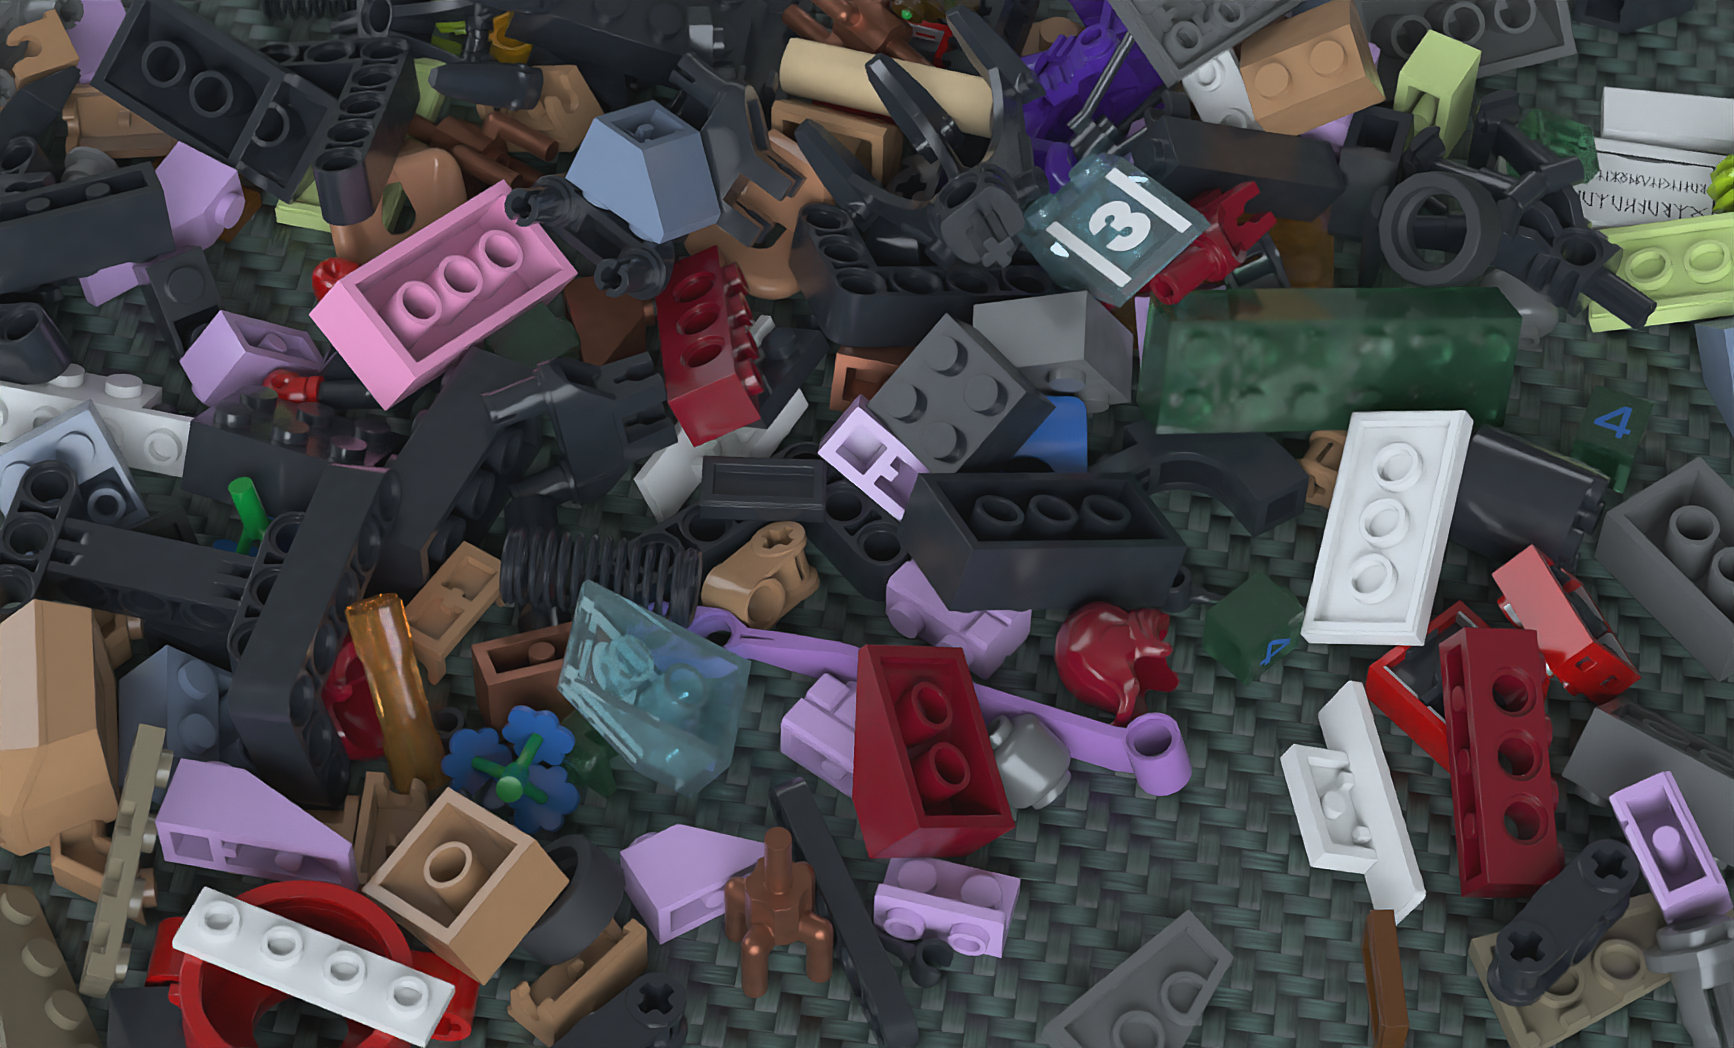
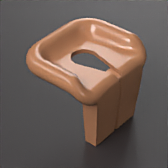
[683,128,835,300]
[329,138,468,265]

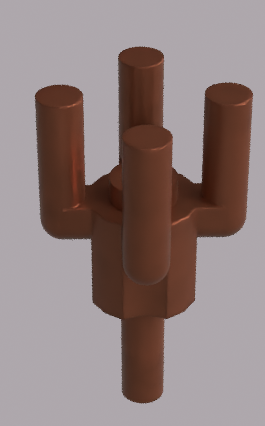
[781,0,935,67]
[407,111,559,201]
[724,827,833,998]

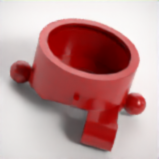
[144,880,480,1048]

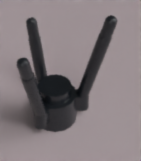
[1066,31,1178,175]

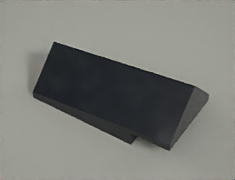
[89,0,339,205]

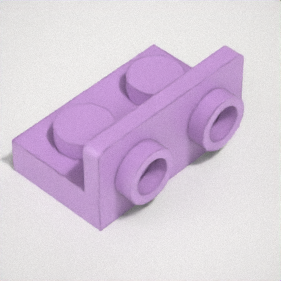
[873,858,1021,958]

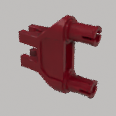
[1079,181,1277,312]

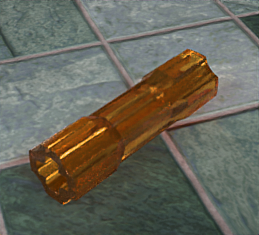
[344,593,451,795]

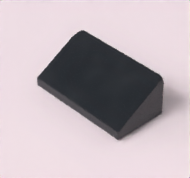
[0,65,81,147]

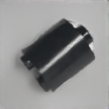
[1447,423,1611,575]

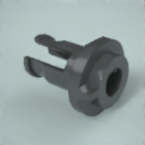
[1643,914,1734,1048]

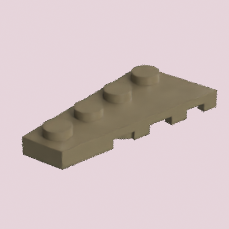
[78,723,174,999]
[0,884,103,1048]
[1468,892,1734,1048]

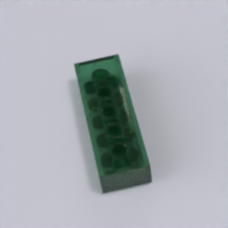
[1136,287,1523,434]

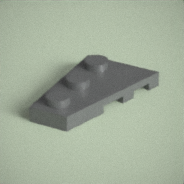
[1041,909,1234,1048]

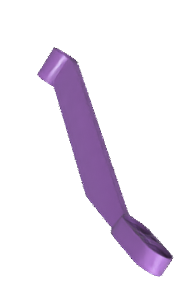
[627,602,1192,796]

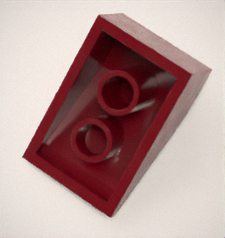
[852,644,1015,859]

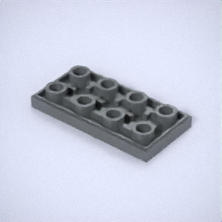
[1107,0,1308,88]

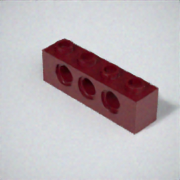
[655,245,765,448]
[1439,627,1565,898]

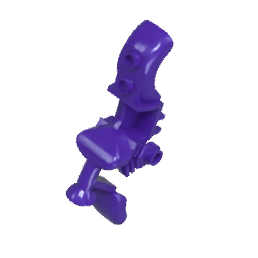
[1020,0,1165,245]

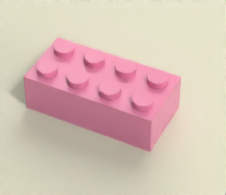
[309,179,578,411]

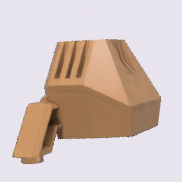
[0,599,158,926]

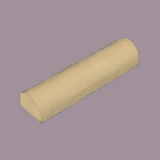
[780,37,994,138]

